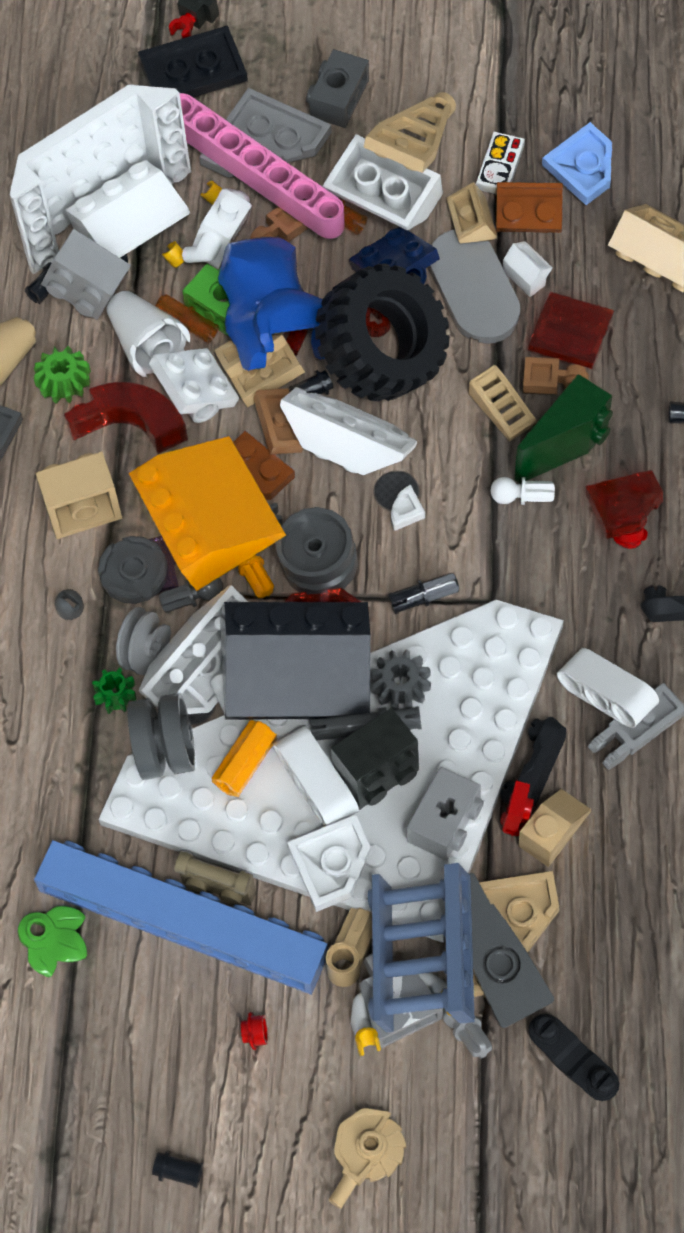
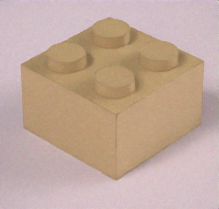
[35,452,122,539]

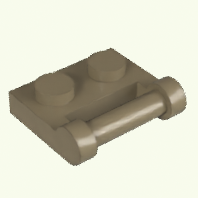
[174,851,256,906]

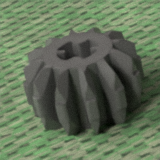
[370,649,431,710]

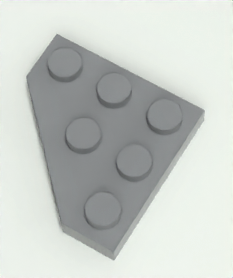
[199,88,332,178]

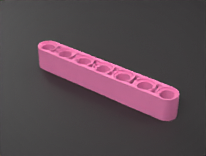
[180,93,345,239]

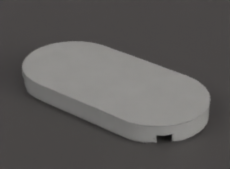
[429,230,520,344]

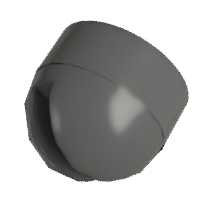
[55,589,84,620]

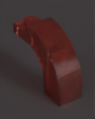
[64,382,188,454]

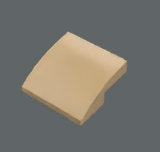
[214,333,305,407]

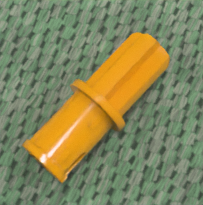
[238,555,274,599]

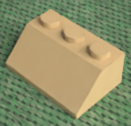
[608,204,684,292]

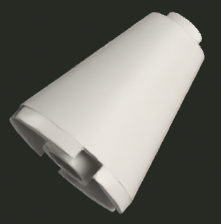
[106,291,191,377]

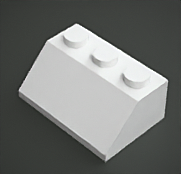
[322,134,443,231]
[66,160,190,258]

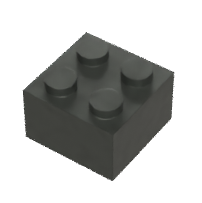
[331,707,419,810]

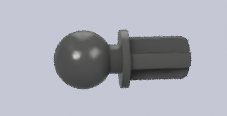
[159,578,223,612]

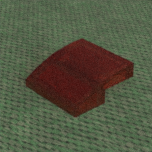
[528,292,614,369]

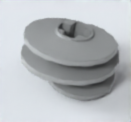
[116,607,171,675]

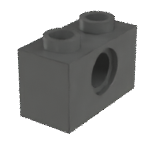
[306,49,369,128]

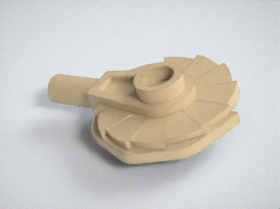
[328,1108,406,1209]

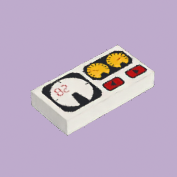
[476,132,525,195]

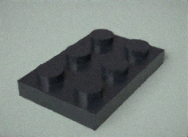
[138,25,248,97]

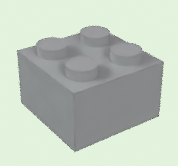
[41,229,131,320]

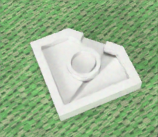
[287,814,371,912]

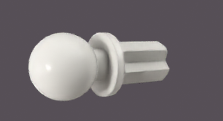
[490,477,555,505]

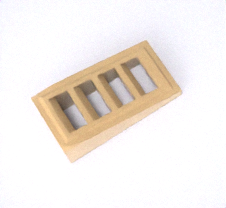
[469,365,537,442]

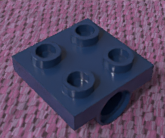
[349,227,440,285]

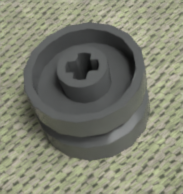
[276,507,359,598]
[127,692,196,780]

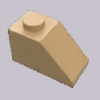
[518,789,591,867]

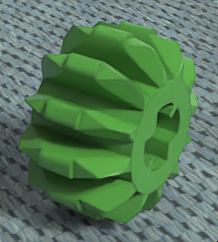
[33,346,91,404]

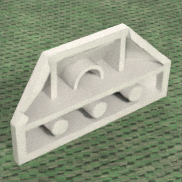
[280,387,417,475]
[139,585,248,714]

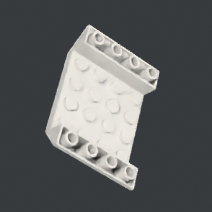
[10,85,191,274]

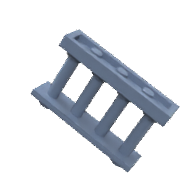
[368,863,475,1033]

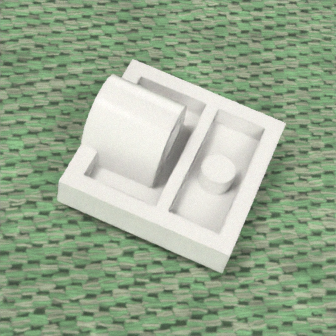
[149,348,239,423]

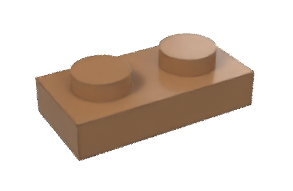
[253,388,304,455]

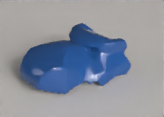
[218,237,325,371]

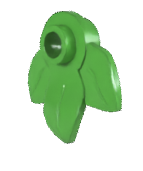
[17,906,87,977]

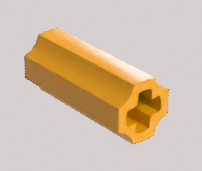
[212,720,277,797]

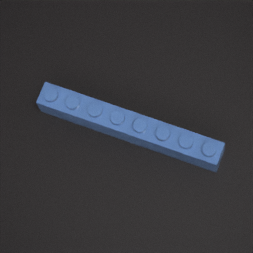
[34,840,328,995]

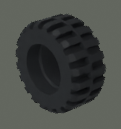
[315,264,450,402]

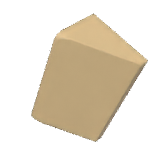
[446,182,497,244]

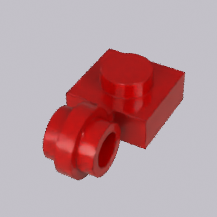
[500,781,534,836]

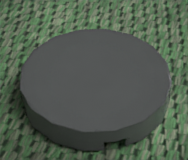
[98,536,169,604]

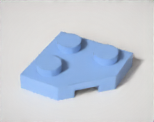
[542,122,612,205]

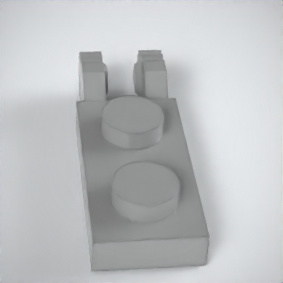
[588,683,684,770]

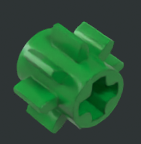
[92,667,137,714]

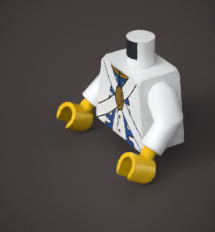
[162,180,252,269]

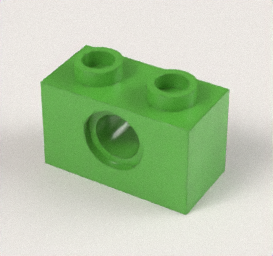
[182,263,230,336]

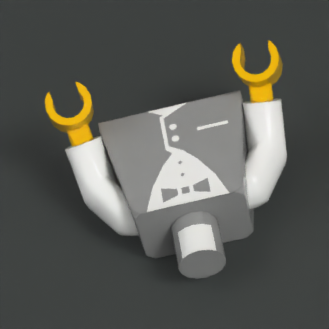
[350,954,451,1056]

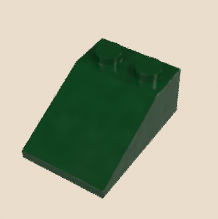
[515,374,613,484]

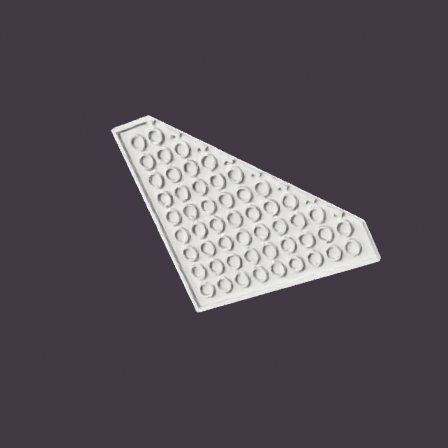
[98,600,564,943]

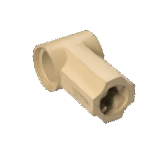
[326,907,373,987]

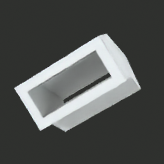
[503,241,553,297]

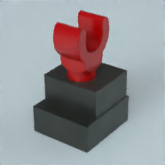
[168,0,219,39]

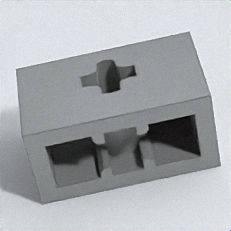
[407,767,484,861]

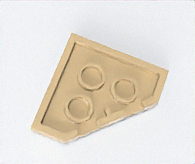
[473,871,559,997]

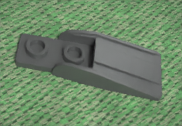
[469,873,554,1028]

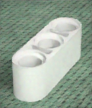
[557,648,659,728]
[273,726,359,827]

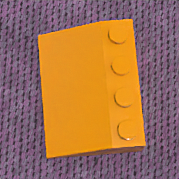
[129,436,286,591]

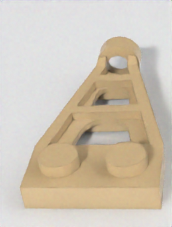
[363,92,456,173]

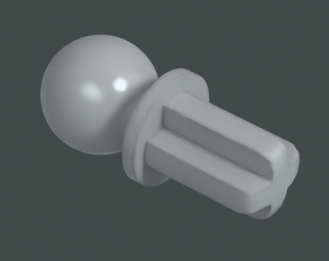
[443,1008,492,1059]

